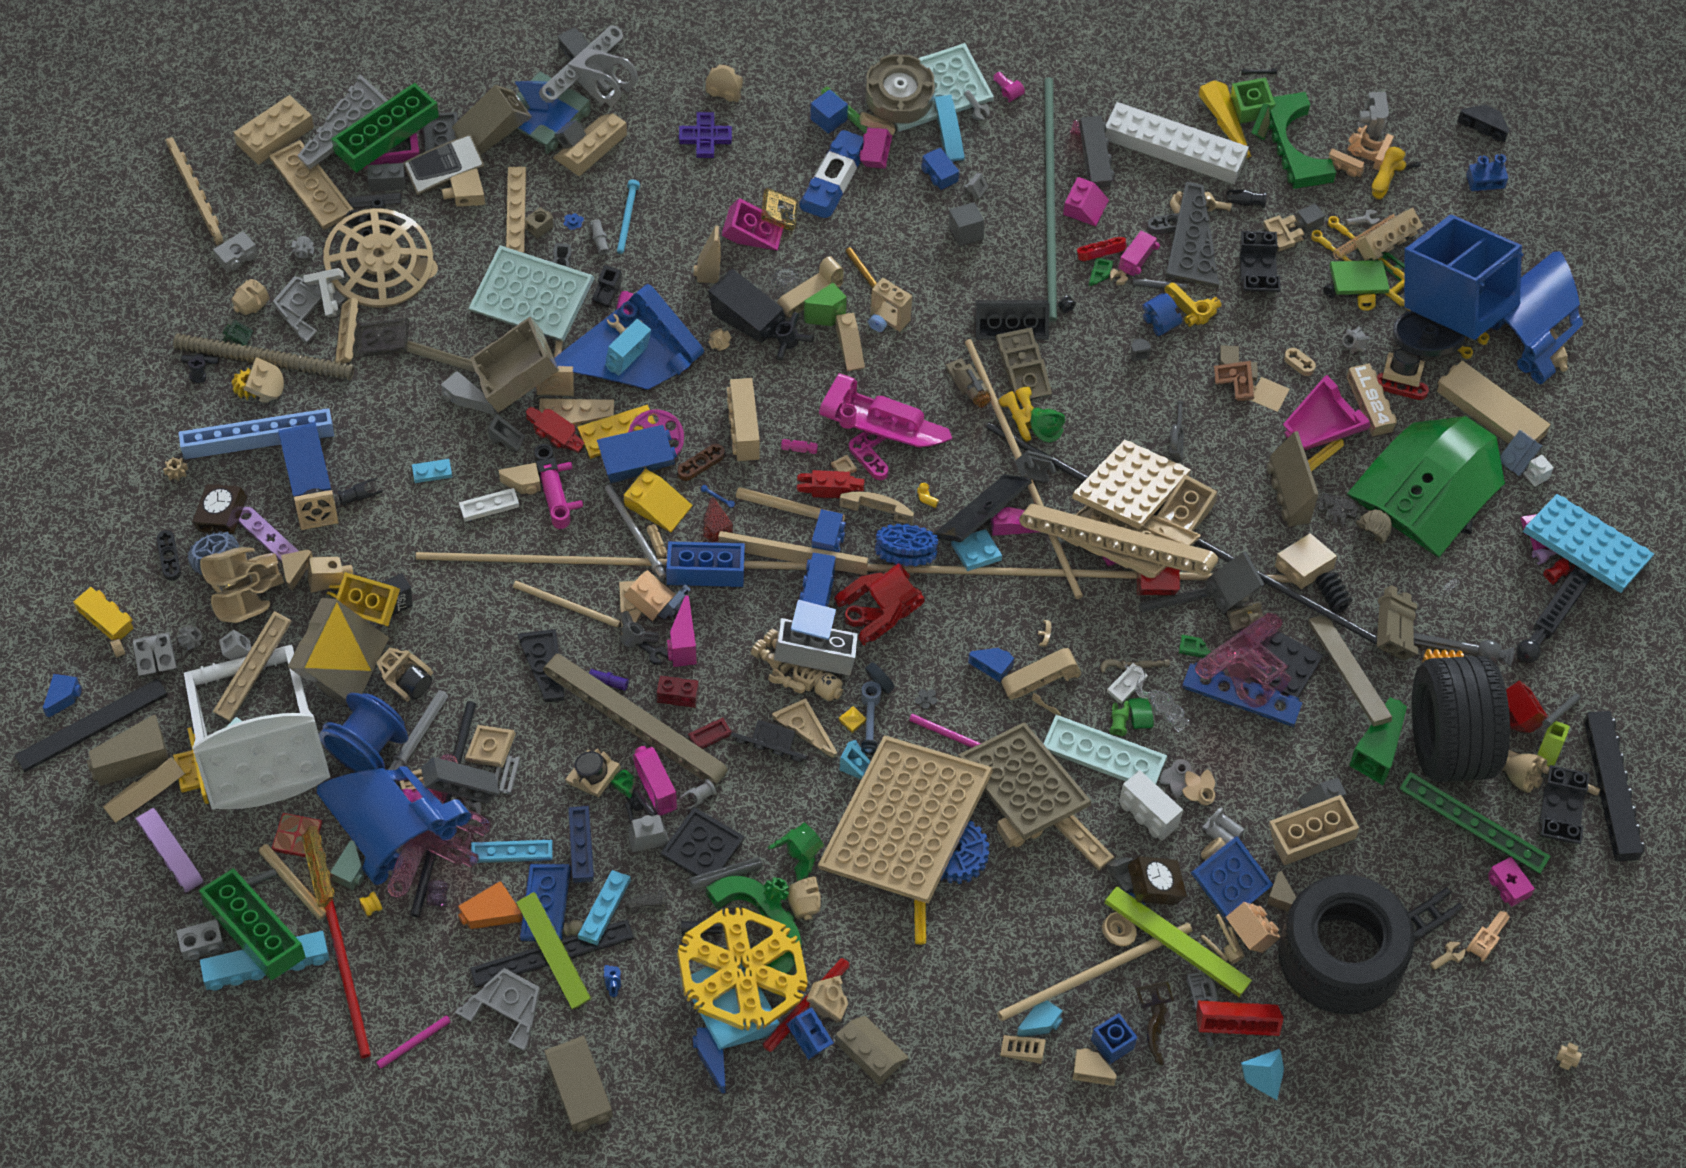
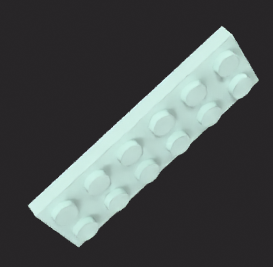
[1044,715,1167,784]

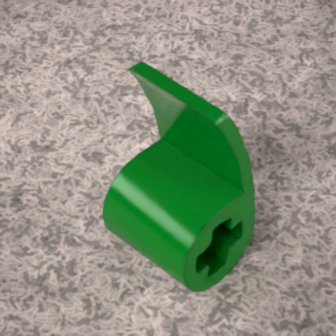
[1128,697,1154,730]

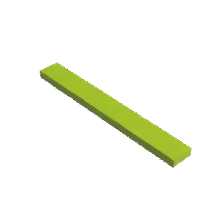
[1105,887,1252,998]

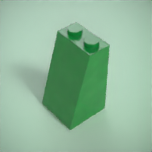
[1349,697,1407,785]

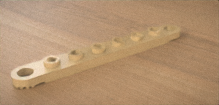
[166,137,224,245]

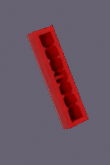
[1196,1001,1284,1036]

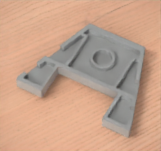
[273,276,347,344]
[455,968,541,1052]

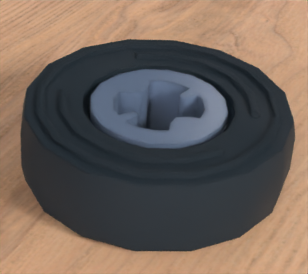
[865,662,895,694]

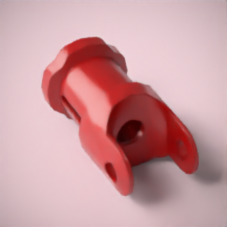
[1543,557,1575,584]

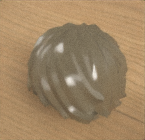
[1356,510,1392,544]

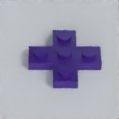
[679,112,732,158]

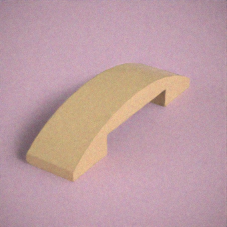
[840,492,914,525]

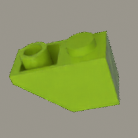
[1537,721,1570,767]

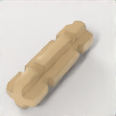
[647,524,667,559]

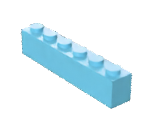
[200,931,330,990]

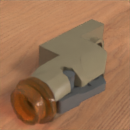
[945,358,991,407]

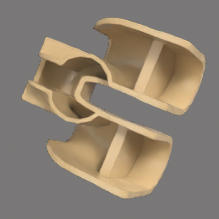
[200,547,284,623]

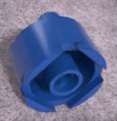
[1142,293,1182,336]

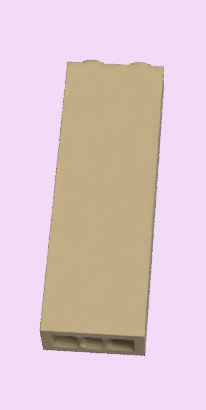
[1437,360,1551,444]

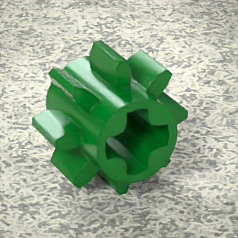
[763,877,789,903]

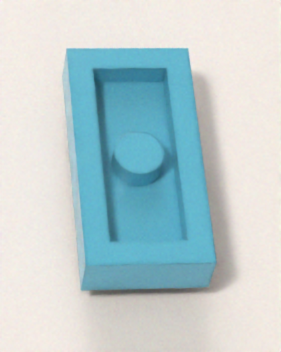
[412,459,452,483]

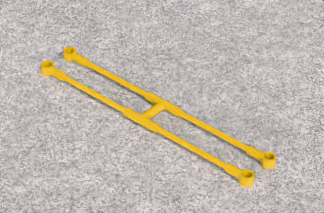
[1311,216,1489,359]

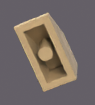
[499,463,541,495]
[1072,1048,1116,1086]

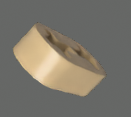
[1284,348,1316,376]

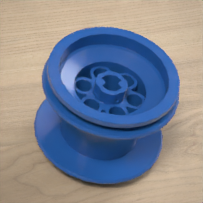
[319,693,408,772]

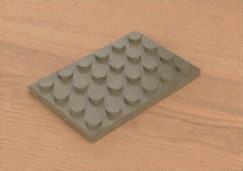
[958,722,1091,839]

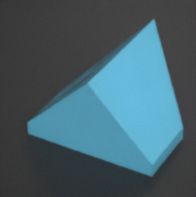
[840,740,871,780]
[1241,1049,1284,1100]

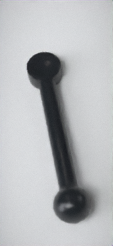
[1241,68,1277,75]

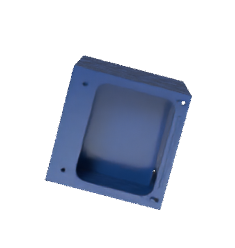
[1404,214,1524,340]

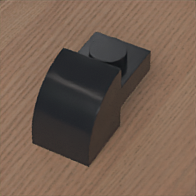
[592,265,622,307]

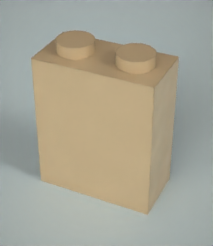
[1275,534,1337,589]

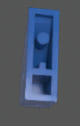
[693,1027,725,1093]

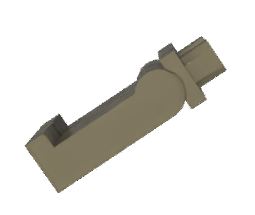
[1377,585,1418,660]

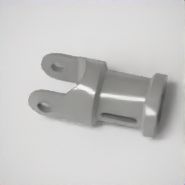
[679,779,717,811]

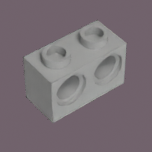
[176,919,225,960]

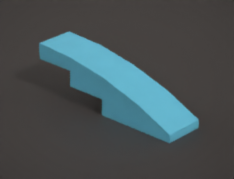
[934,95,965,162]

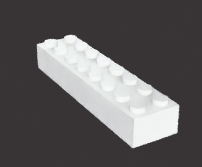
[1105,102,1249,184]

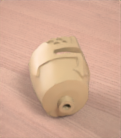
[231,279,270,316]
[787,876,821,921]

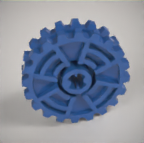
[875,524,938,566]
[940,821,989,884]

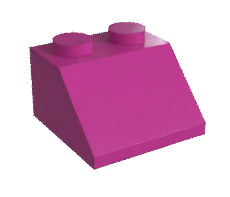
[1063,177,1109,226]

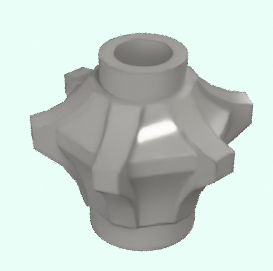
[1342,326,1370,355]

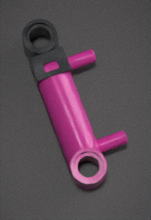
[534,444,583,529]

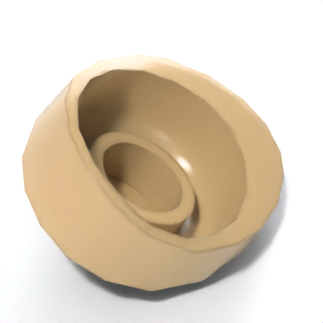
[1102,912,1137,946]

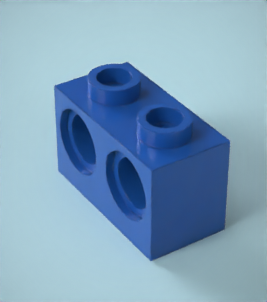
[787,1007,834,1060]

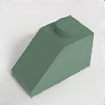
[330,840,364,890]

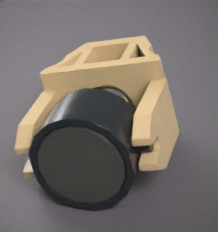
[376,648,434,702]

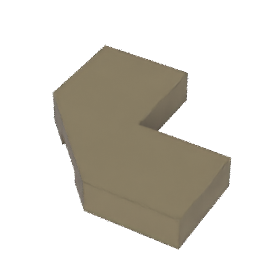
[1220,345,1258,381]

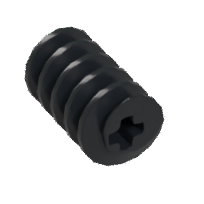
[1315,572,1353,614]

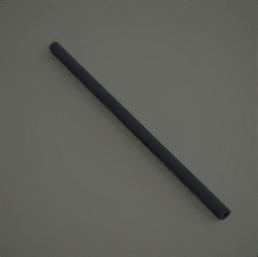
[410,701,476,918]

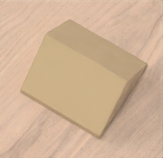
[281,550,313,590]

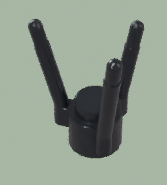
[625,790,657,825]

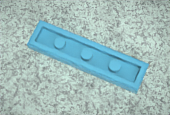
[471,840,553,863]

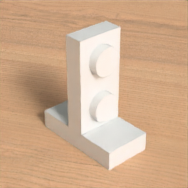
[303,268,344,318]

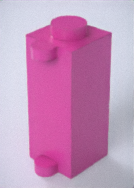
[1118,230,1160,277]

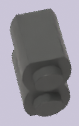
[552,243,571,268]

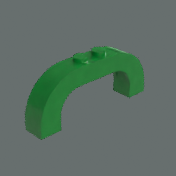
[706,876,801,975]

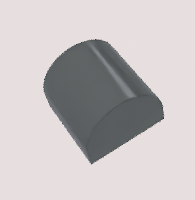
[1130,338,1151,361]

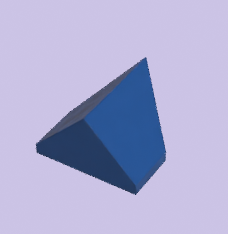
[514,81,551,112]

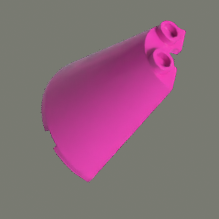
[1283,375,1371,451]

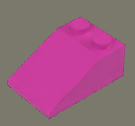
[721,198,785,251]
[667,596,697,667]

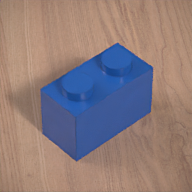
[921,147,959,190]

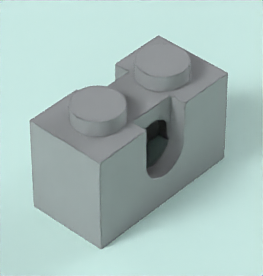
[213,231,258,273]

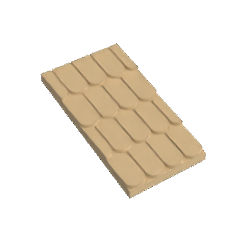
[1059,505,1201,578]

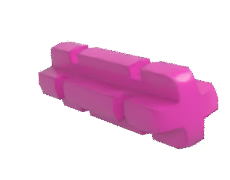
[781,439,818,454]

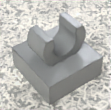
[964,173,989,198]

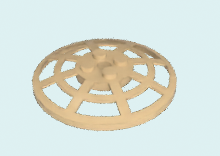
[324,208,433,308]

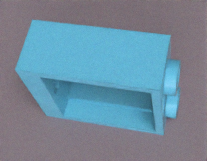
[605,319,651,376]

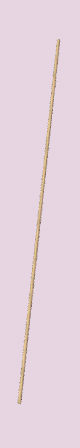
[416,552,1313,583]

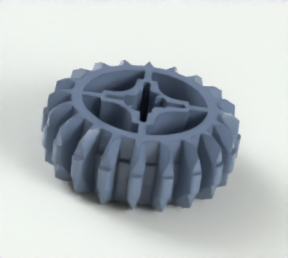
[188,531,239,575]

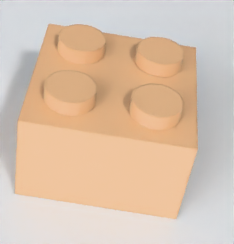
[1226,902,1280,953]

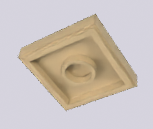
[465,725,516,768]

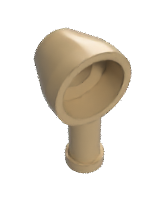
[1205,192,1232,212]

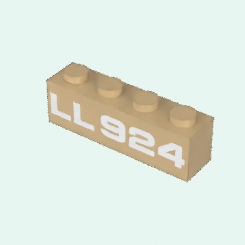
[1346,363,1397,436]

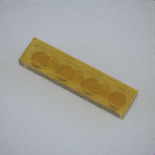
[301,826,334,907]

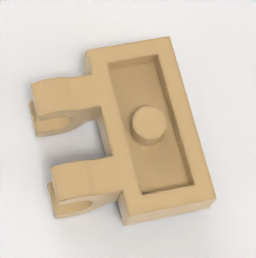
[1263,215,1304,252]

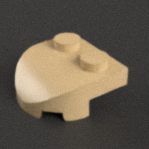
[706,65,743,102]
[244,357,284,403]

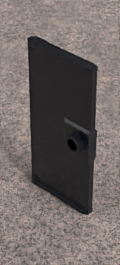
[933,474,1032,542]

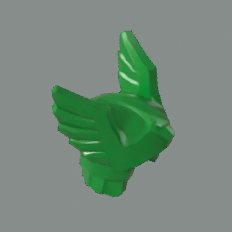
[768,822,824,882]

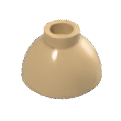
[1201,838,1225,860]

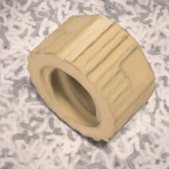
[110,639,125,658]

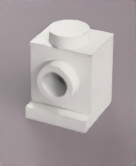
[1523,455,1554,487]

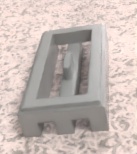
[495,755,520,795]

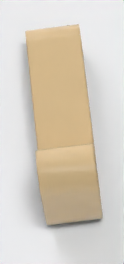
[777,256,844,318]
[1001,648,1081,700]

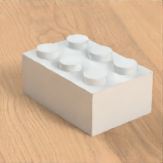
[1119,770,1183,841]

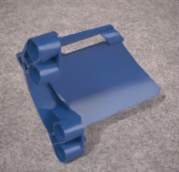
[1491,251,1583,384]
[317,766,471,885]

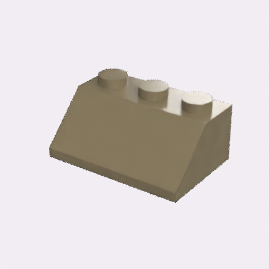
[835,1016,909,1085]

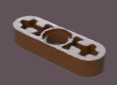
[677,444,725,481]

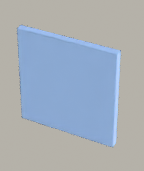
[791,600,836,640]

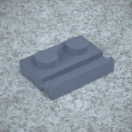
[1500,430,1542,476]
[659,584,691,620]

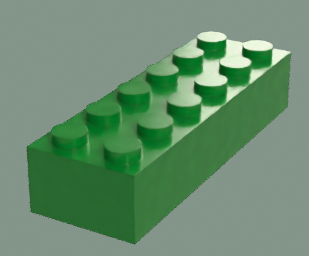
[331,83,439,173]
[199,868,306,981]

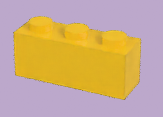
[73,587,134,641]

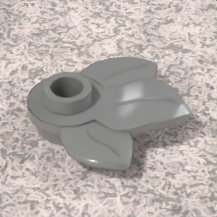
[1160,759,1197,798]

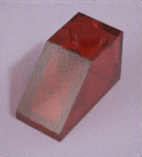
[702,497,733,543]

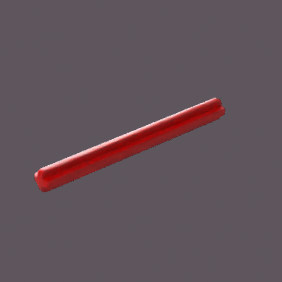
[763,958,849,1052]

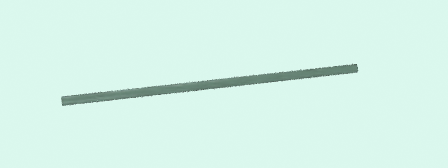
[1044,77,1057,321]

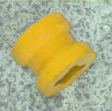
[359,891,382,917]

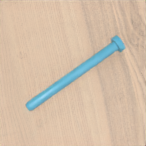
[617,180,640,254]

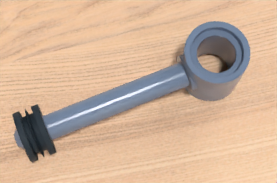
[861,681,881,754]

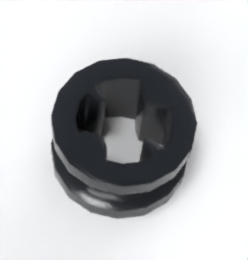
[1058,296,1076,314]

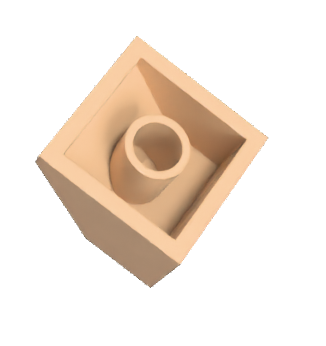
[624,570,676,621]

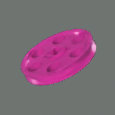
[628,409,684,459]

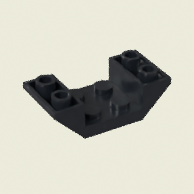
[1239,231,1281,292]
[1539,765,1590,845]

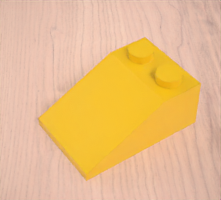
[624,468,693,533]

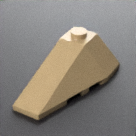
[694,226,721,283]

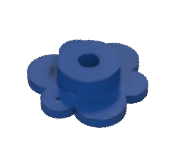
[564,213,584,230]

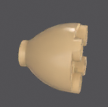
[1503,754,1547,793]

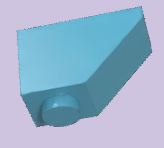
[1017,1000,1063,1037]

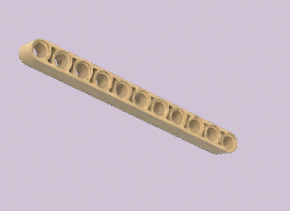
[1019,504,1218,576]

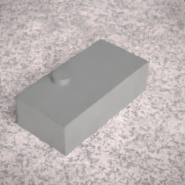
[774,618,858,676]

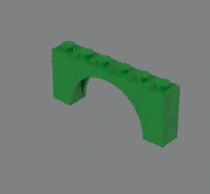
[1269,92,1336,189]

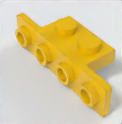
[173,727,209,804]

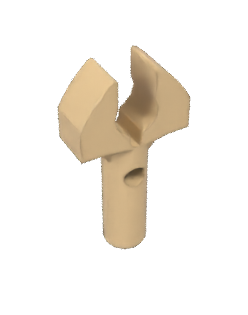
[1110,269,1128,285]
[1430,942,1465,970]

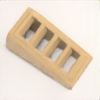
[1000,1036,1046,1064]

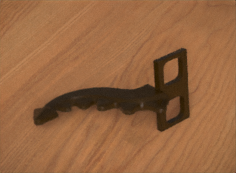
[1135,981,1174,1065]

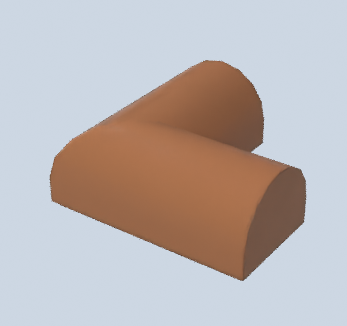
[1214,361,1254,401]

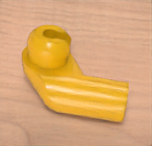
[917,483,939,508]

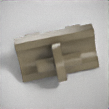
[1227,601,1264,631]

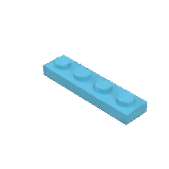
[578,870,631,945]

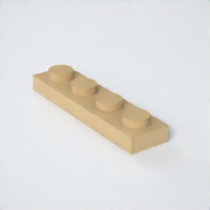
[335,297,358,364]

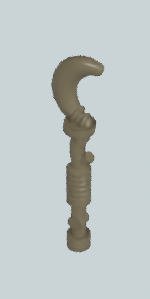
[1100,659,1170,673]

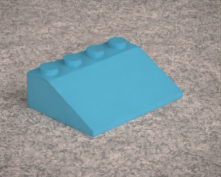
[691,963,779,1050]

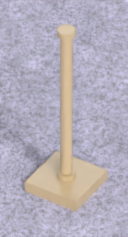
[536,340,574,396]

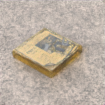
[761,188,798,231]

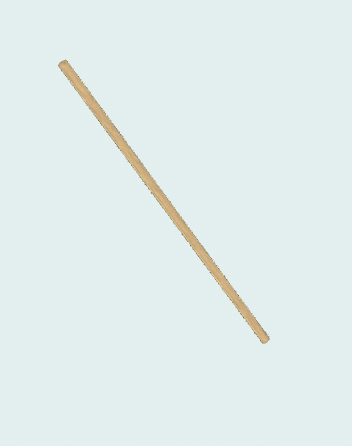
[965,339,1083,599]

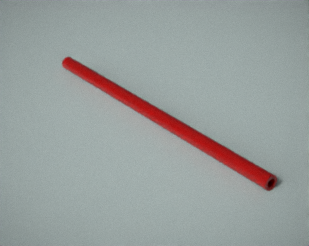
[312,853,371,1059]

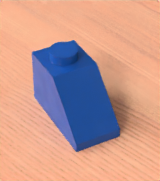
[968,648,1014,683]
[43,674,82,717]

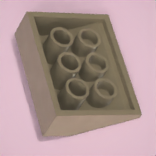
[1267,431,1318,527]

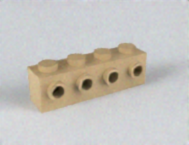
[1355,208,1423,261]

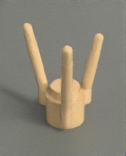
[1201,914,1244,964]

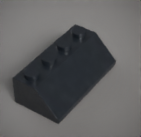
[975,300,1049,340]

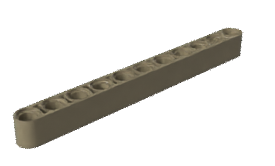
[543,654,728,786]

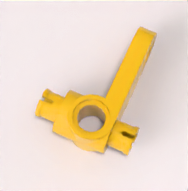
[1165,282,1221,327]

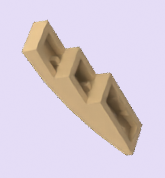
[103,758,185,823]

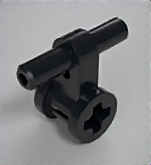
[181,354,219,383]

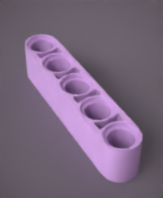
[135,808,204,893]

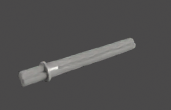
[388,690,448,770]

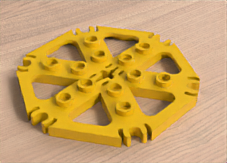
[677,907,808,1030]

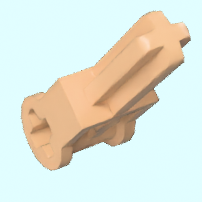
[1466,911,1510,962]

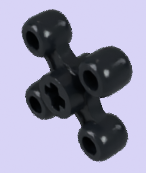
[346,198,399,237]

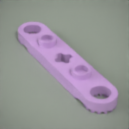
[238,507,298,563]

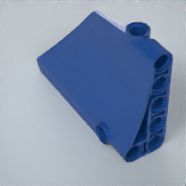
[554,284,704,390]

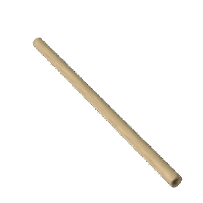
[997,923,1192,1021]

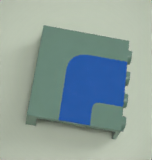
[517,72,591,155]

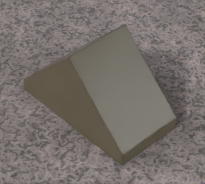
[1267,871,1296,912]

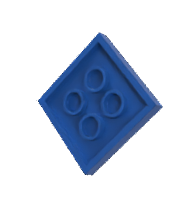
[1190,836,1273,921]

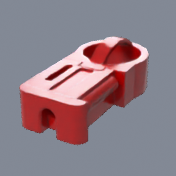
[844,605,884,627]

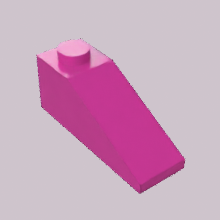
[990,507,1039,536]

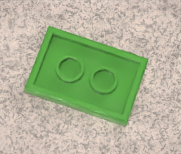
[1329,260,1390,295]

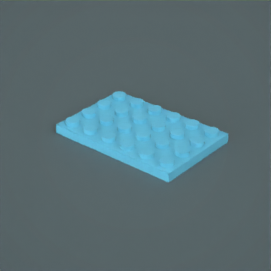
[1523,494,1654,593]

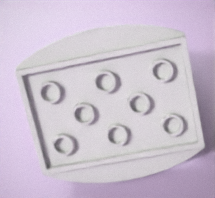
[184,644,331,810]

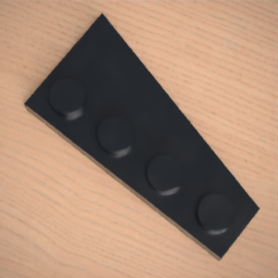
[517,629,565,703]

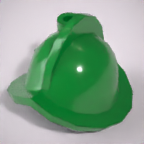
[1030,408,1065,443]

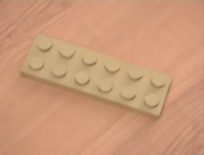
[269,140,354,230]

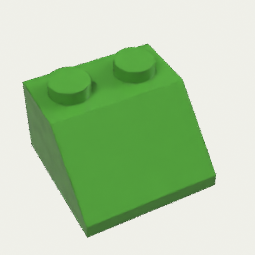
[1231,78,1275,123]
[804,283,847,326]

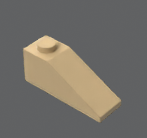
[836,313,865,371]

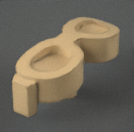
[1038,620,1051,647]

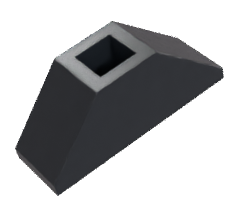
[1458,105,1509,143]

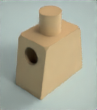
[442,169,485,207]
[307,557,353,593]

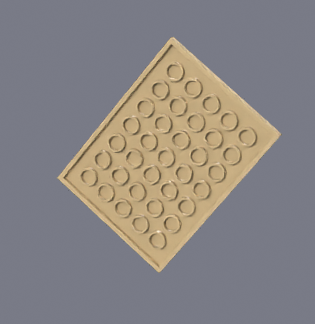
[818,735,993,904]

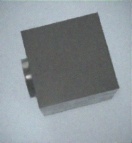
[949,202,984,246]

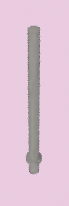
[605,484,666,579]

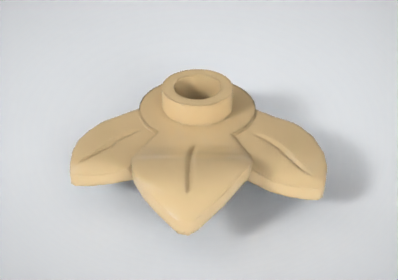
[1182,769,1215,806]

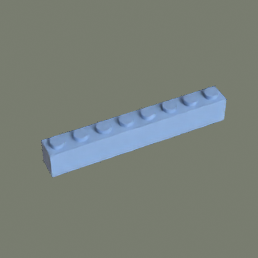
[179,408,334,460]

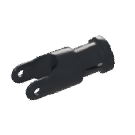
[1226,189,1267,208]
[337,478,383,507]

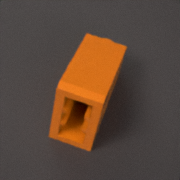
[458,881,523,929]

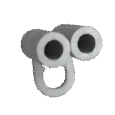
[1202,808,1245,844]

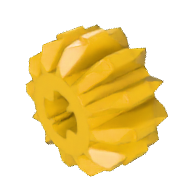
[232,368,256,400]

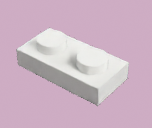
[1107,663,1148,704]

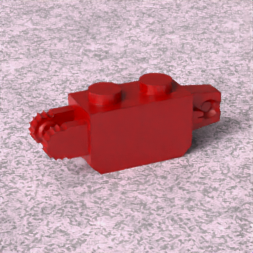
[526,407,585,453]
[797,470,864,498]

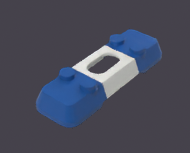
[799,130,864,218]

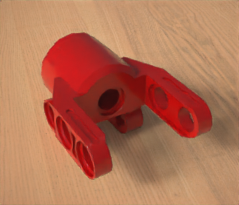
[834,563,925,645]

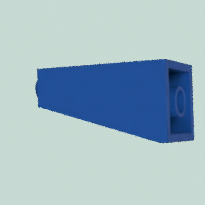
[278,422,331,497]
[597,425,677,483]

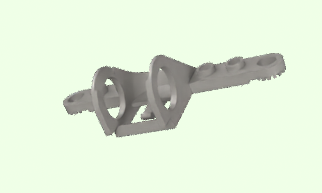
[539,25,638,108]

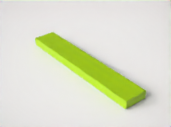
[516,892,592,1010]

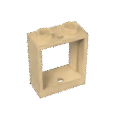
[871,278,912,332]

